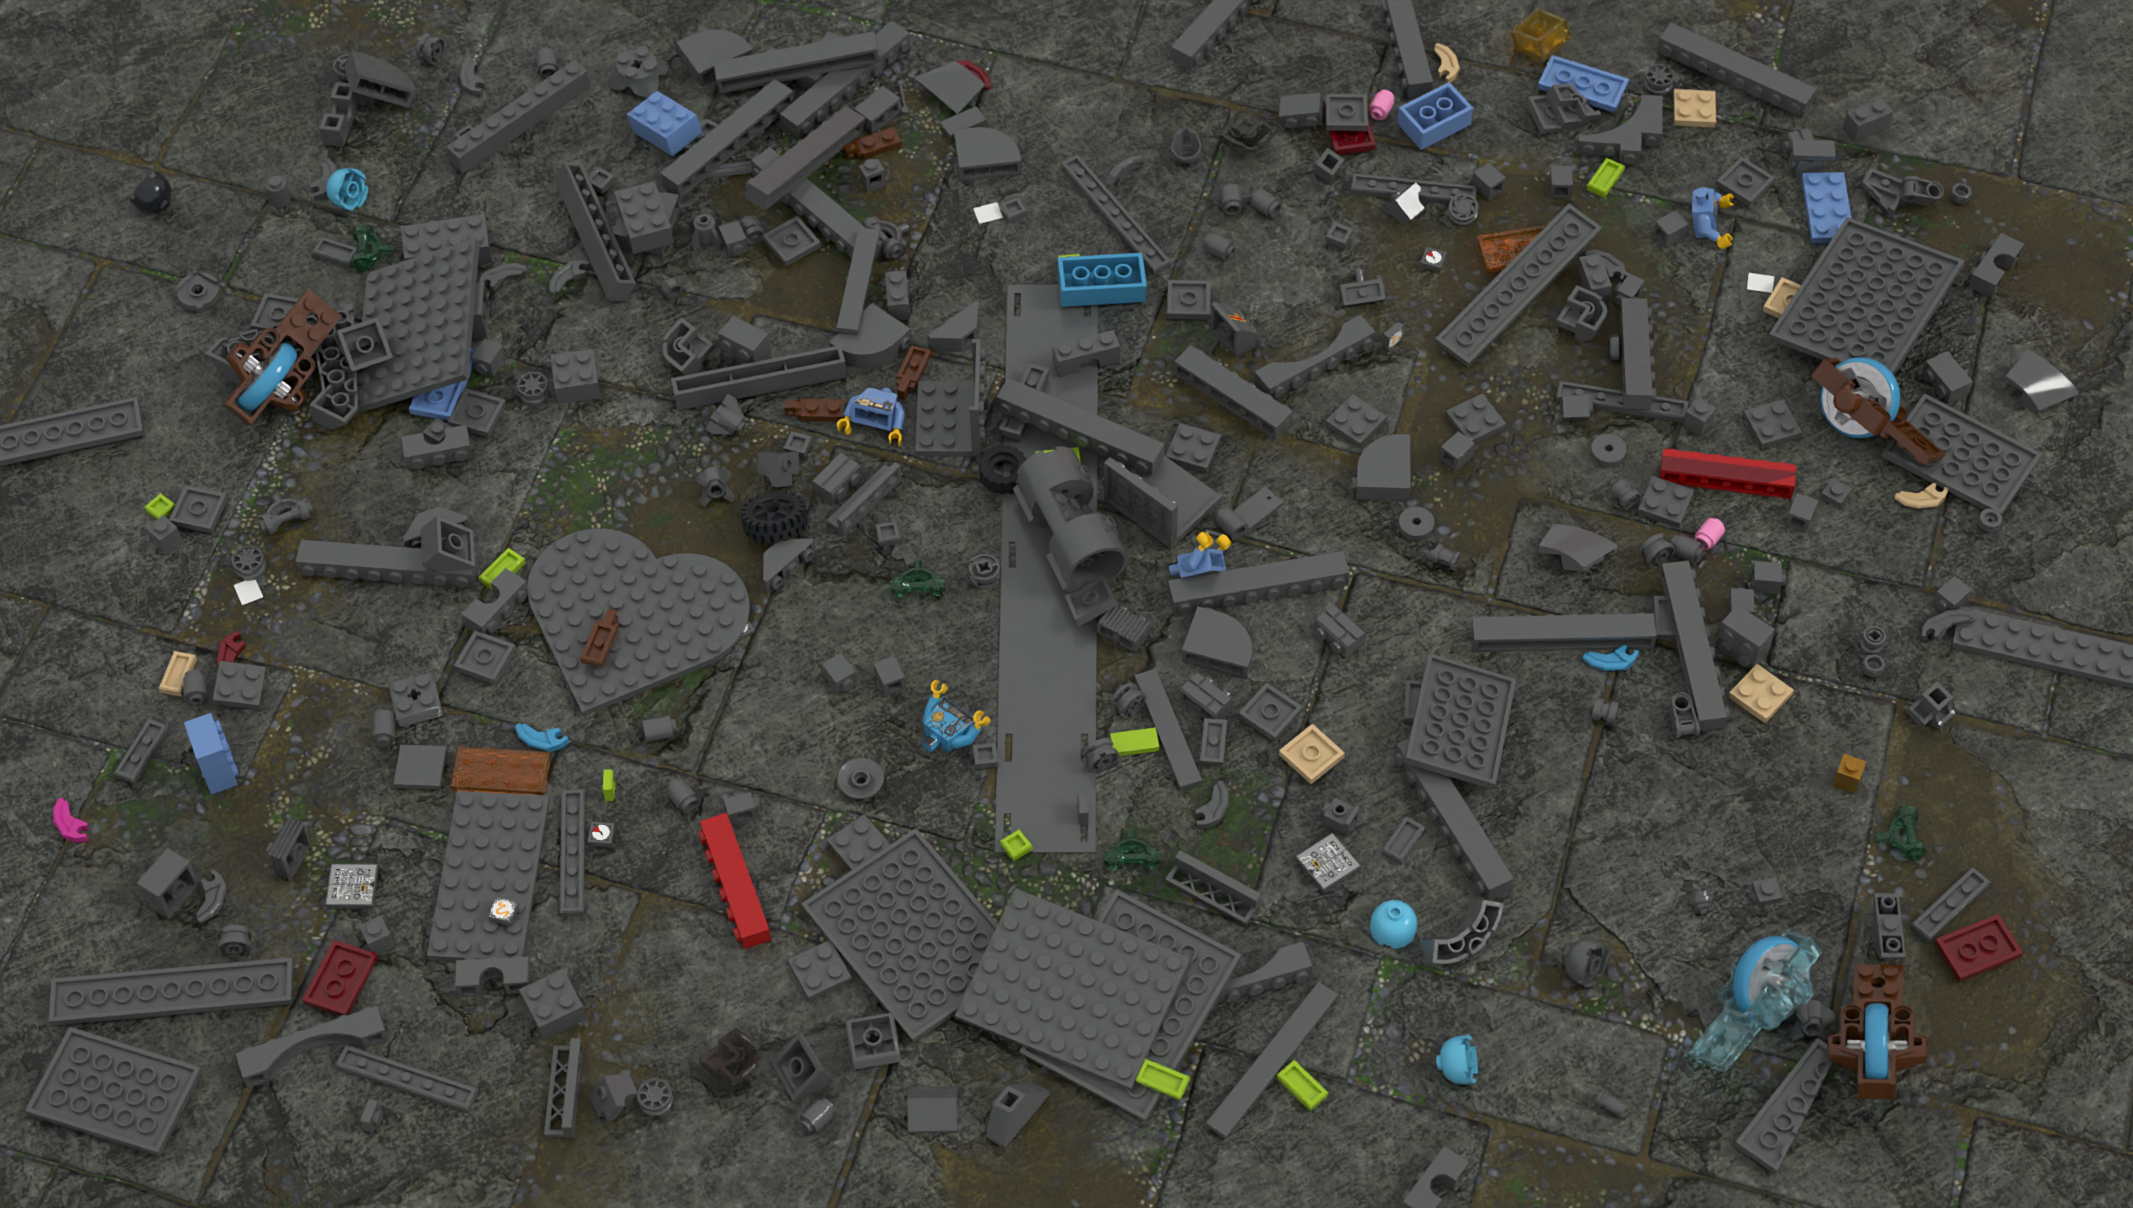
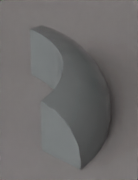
[1422,899,1504,964]

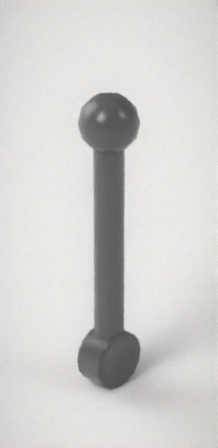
[896,80,910,115]

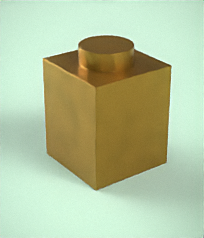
[1833,754,1866,794]

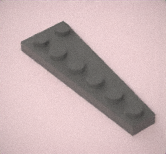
[1734,1038,1833,1174]

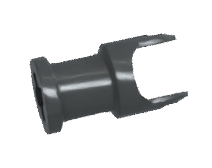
[1418,539,1462,571]

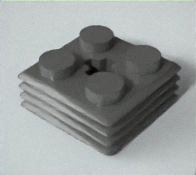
[388,672,443,727]
[266,817,311,881]
[846,1012,901,1069]

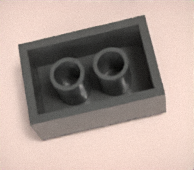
[614,181,674,254]

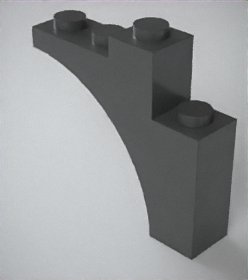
[1577,95,1662,165]

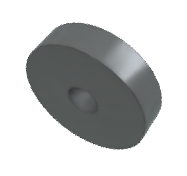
[1590,434,1627,467]
[1398,507,1434,541]

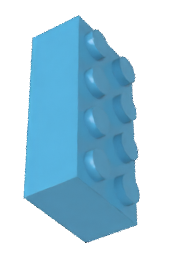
[1057,253,1147,307]

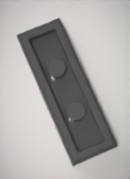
[114,718,170,785]

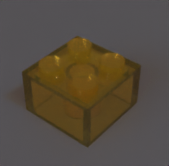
[1510,8,1572,61]

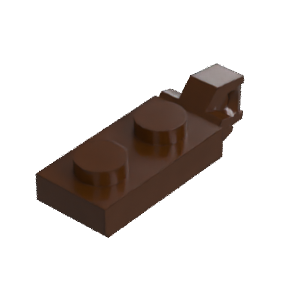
[843,127,902,160]
[896,345,932,400]
[784,399,846,422]
[580,609,619,668]

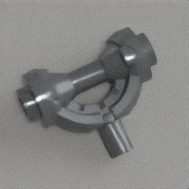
[862,217,909,259]
[259,494,314,535]

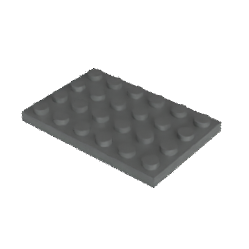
[1882,394,2042,515]
[1404,653,1516,789]
[25,1027,203,1156]

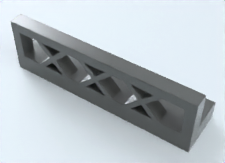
[826,462,902,537]
[1165,850,1261,926]
[544,1038,584,1138]

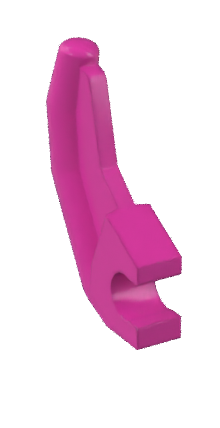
[53,798,89,842]

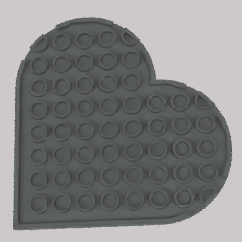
[527,529,750,717]

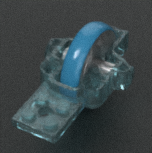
[1688,928,1822,1073]

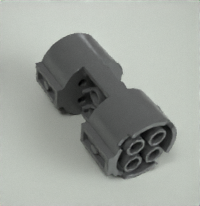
[1013,446,1128,593]

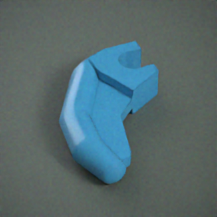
[1582,645,1639,671]
[515,723,569,752]

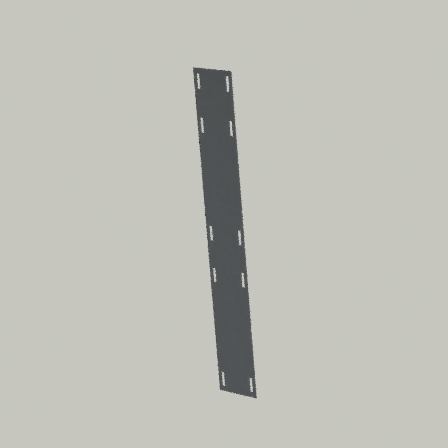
[995,285,1098,853]

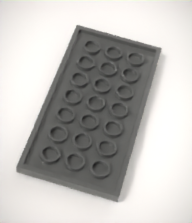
[427,791,550,962]

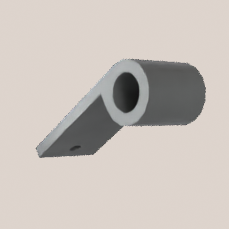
[1214,486,1283,541]

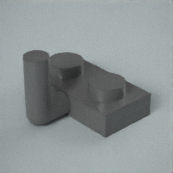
[1339,268,1385,307]

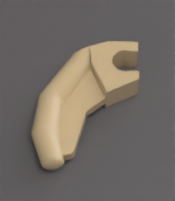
[1434,43,1460,83]
[1894,483,1948,509]

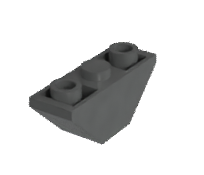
[928,300,979,352]
[403,507,471,549]
[763,538,815,594]
[1872,893,1906,959]
[986,1082,1050,1148]

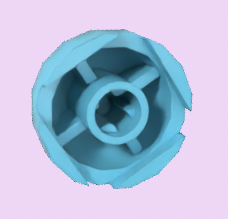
[326,168,368,210]
[1370,900,1417,949]
[1436,1035,1478,1085]

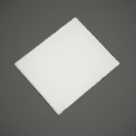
[973,202,1003,224]
[1747,273,1774,293]
[234,580,263,605]

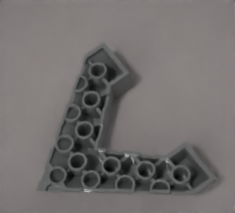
[205,303,358,430]

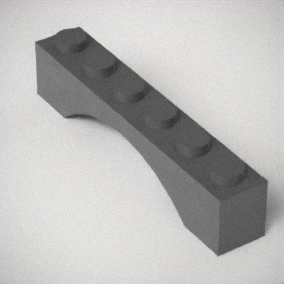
[1254,315,1376,399]
[1214,942,1313,1007]
[236,1006,389,1088]

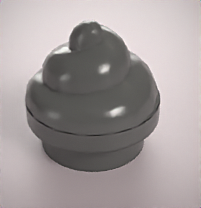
[1689,890,1713,915]

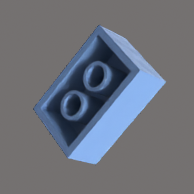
[1397,82,1473,150]
[627,91,702,156]
[184,713,239,794]

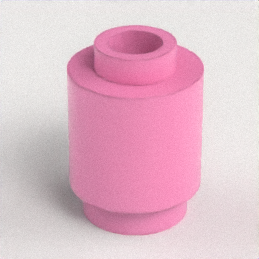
[1368,90,1394,120]
[1694,518,1725,551]

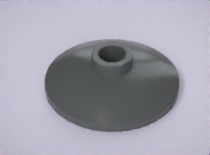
[838,758,884,799]

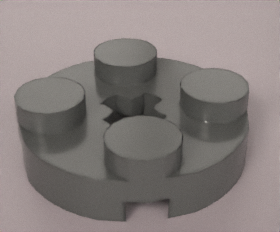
[177,273,221,313]

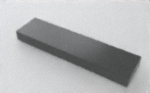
[1910,867,1991,943]

